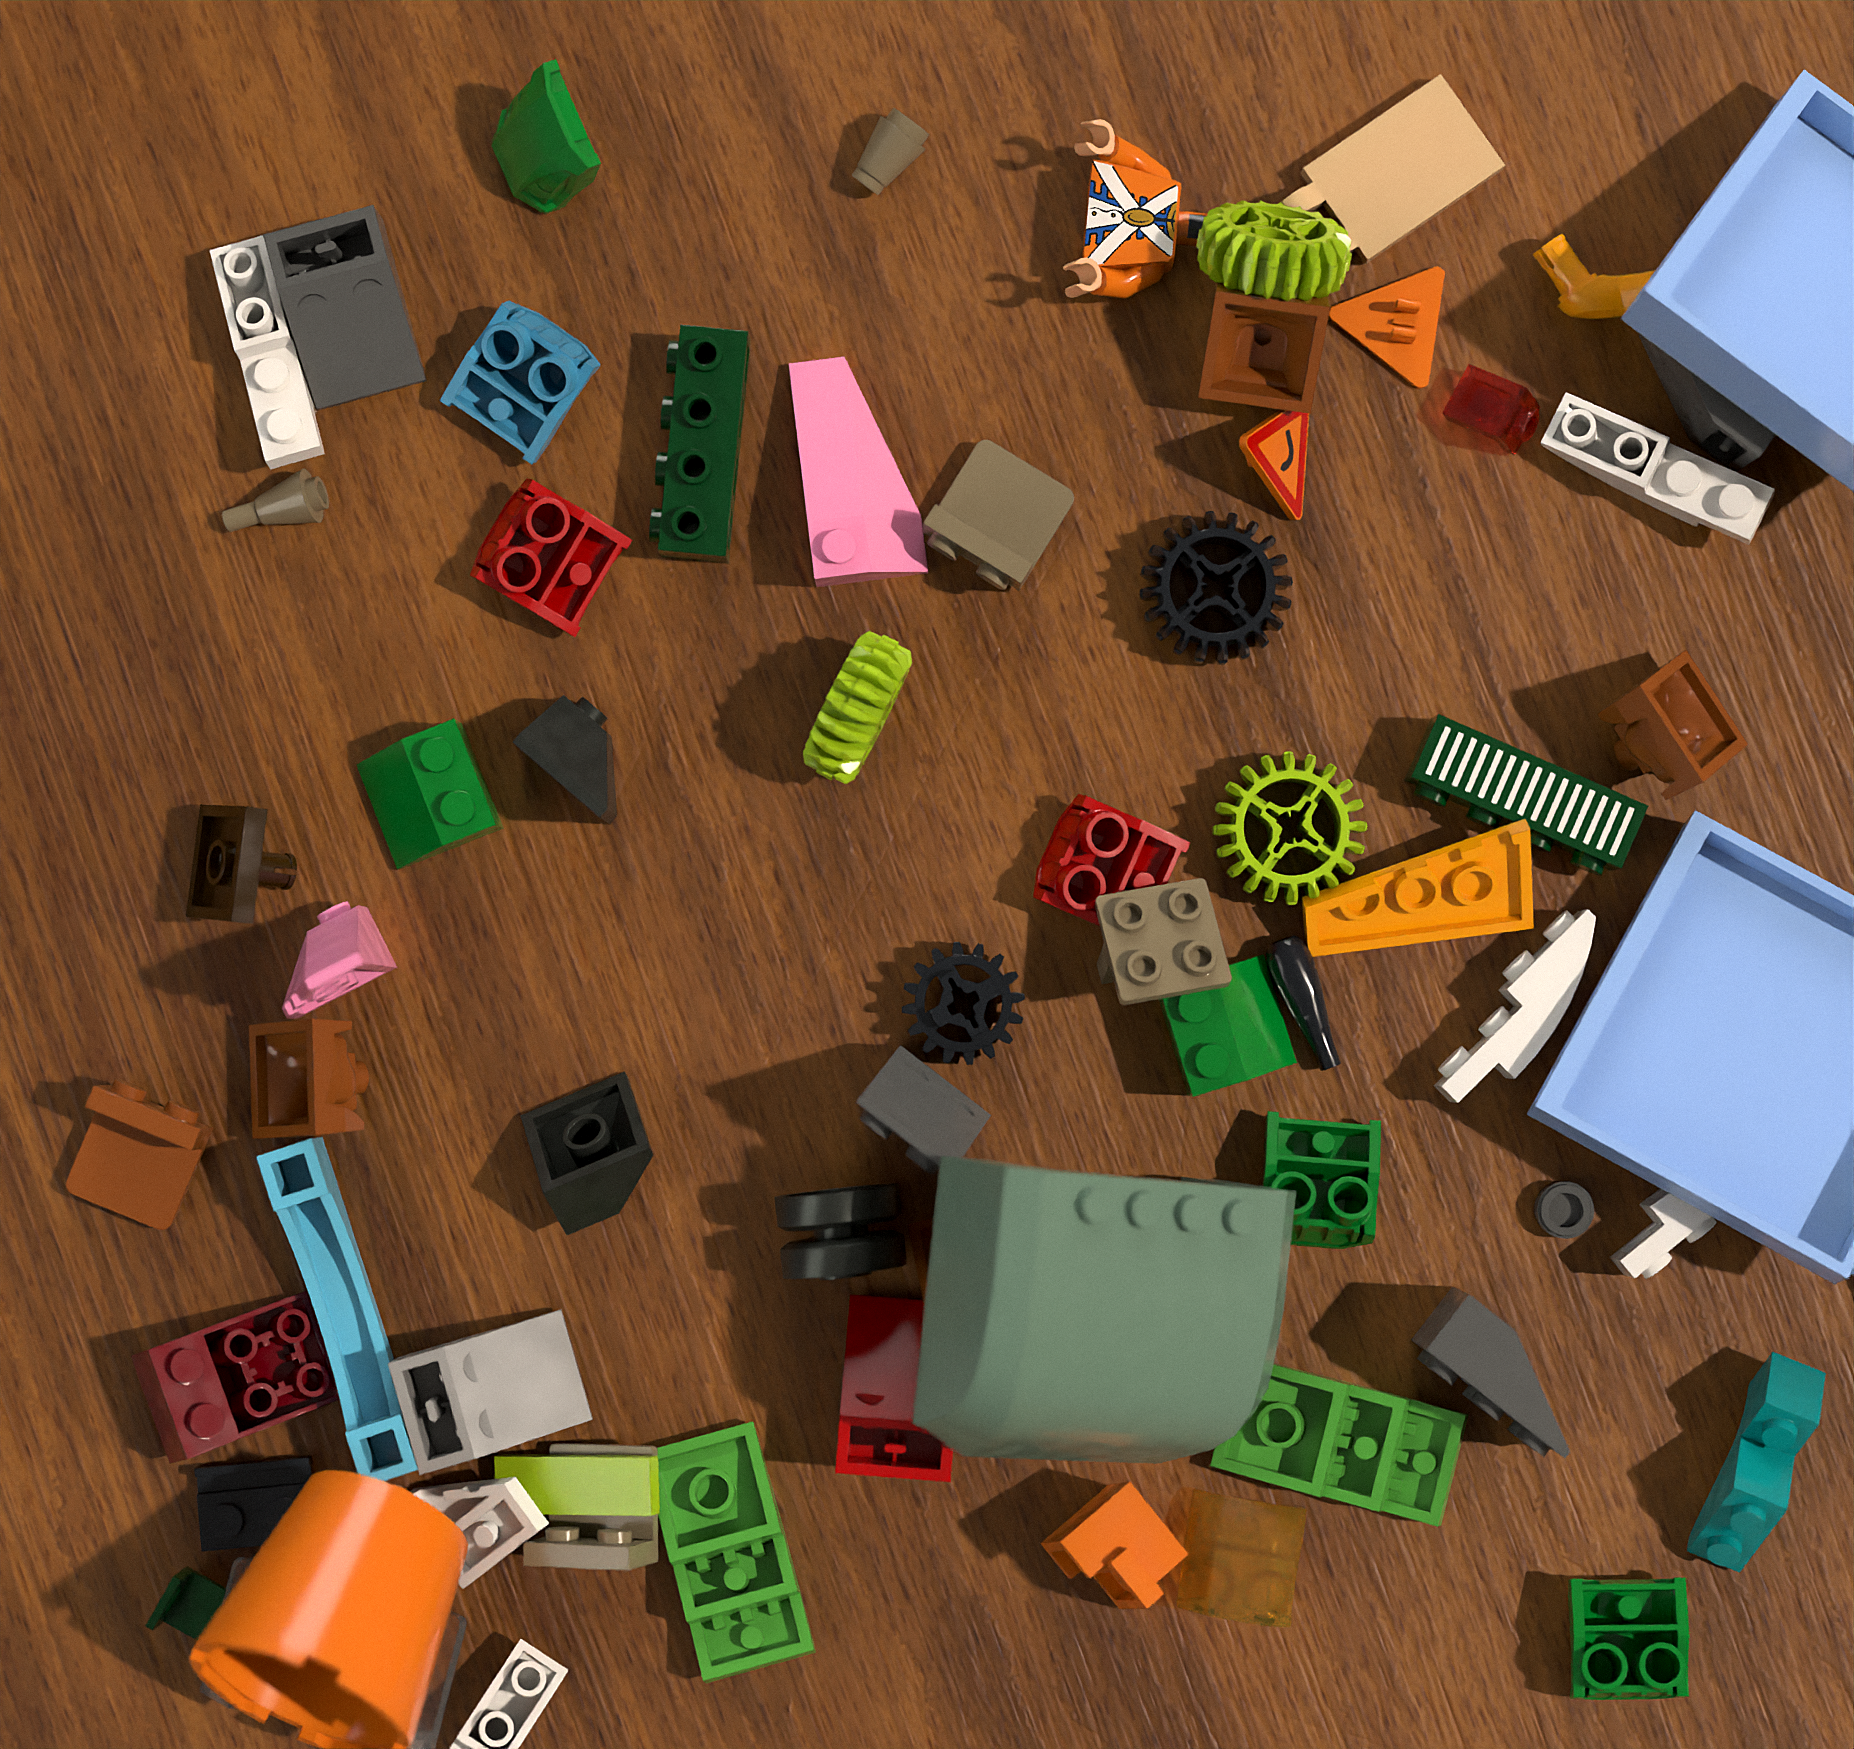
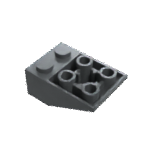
[263,205,427,411]
[1637,332,1776,472]
[857,1045,991,1175]
[1411,1286,1570,1458]

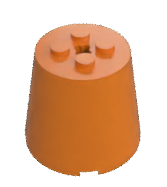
[190,1470,468,1749]

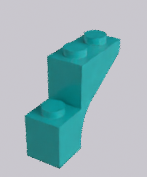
[1687,1351,1826,1573]

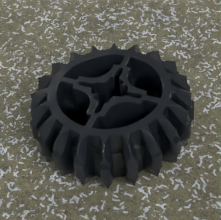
[1139,511,1293,665]

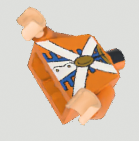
[1063,119,1208,299]

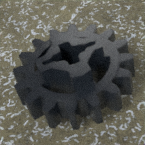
[902,942,1025,1065]

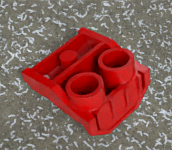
[470,478,632,637]
[1033,794,1190,927]

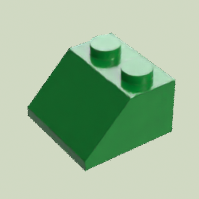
[356,718,504,870]
[1158,955,1297,1097]

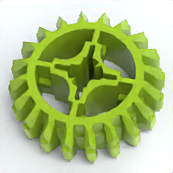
[1196,200,1352,301]
[803,631,912,784]
[1212,751,1367,906]

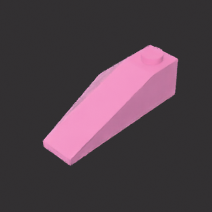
[789,357,928,587]
[282,901,397,1019]

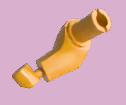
[1533,233,1655,319]

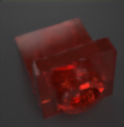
[1442,364,1540,455]

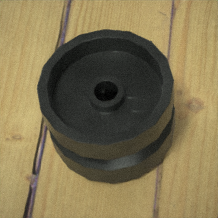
[775,1183,907,1280]

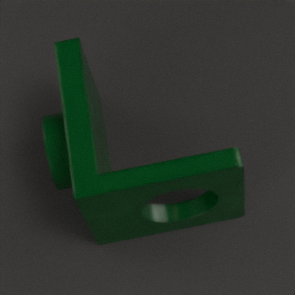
[145,1566,231,1640]

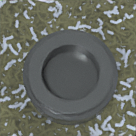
[1534,1181,1594,1239]

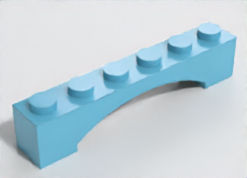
[256,1137,418,1481]

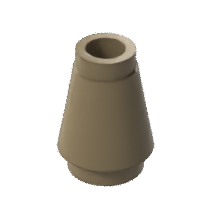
[852,107,930,196]

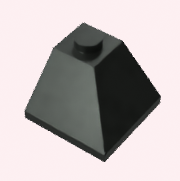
[513,695,617,824]
[520,1071,653,1236]

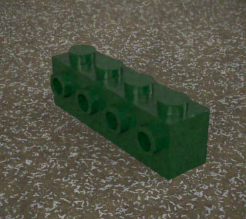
[649,324,751,564]

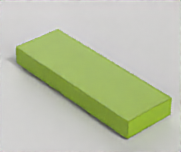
[494,1454,660,1516]

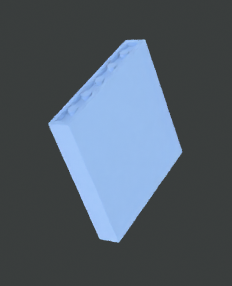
[1621,70,1854,492]
[1527,810,1854,1284]

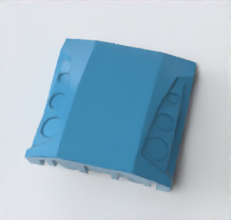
[439,301,601,464]

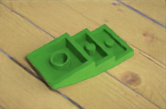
[1210,1363,1469,1527]
[657,1421,816,1683]

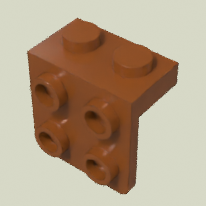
[66,1079,214,1230]

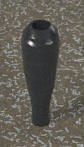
[1266,935,1341,1071]

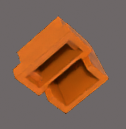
[1040,1481,1188,1609]

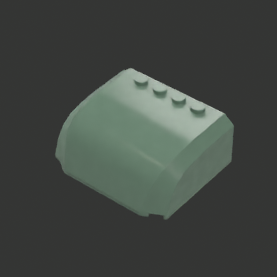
[913,1156,1296,1464]

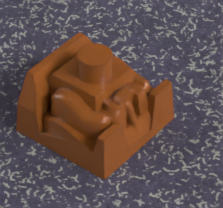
[1198,282,1330,414]
[1597,650,1748,800]
[249,1019,369,1139]

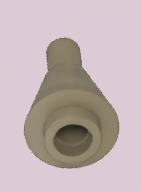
[222,468,329,532]

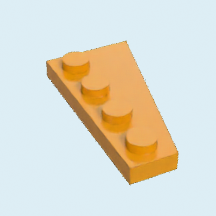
[1302,818,1534,957]

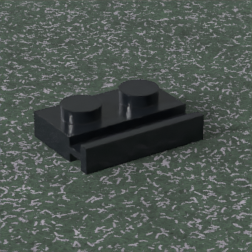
[194,1455,313,1552]

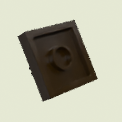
[186,804,297,924]

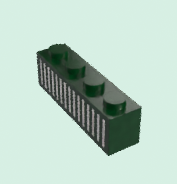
[1404,714,1648,876]

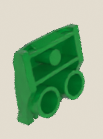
[491,59,601,214]
[1263,1111,1381,1249]
[1568,1577,1690,1700]

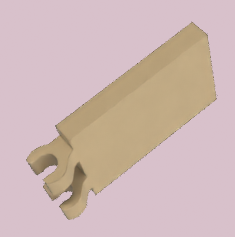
[1281,74,1505,265]

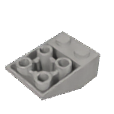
[388,1309,593,1475]

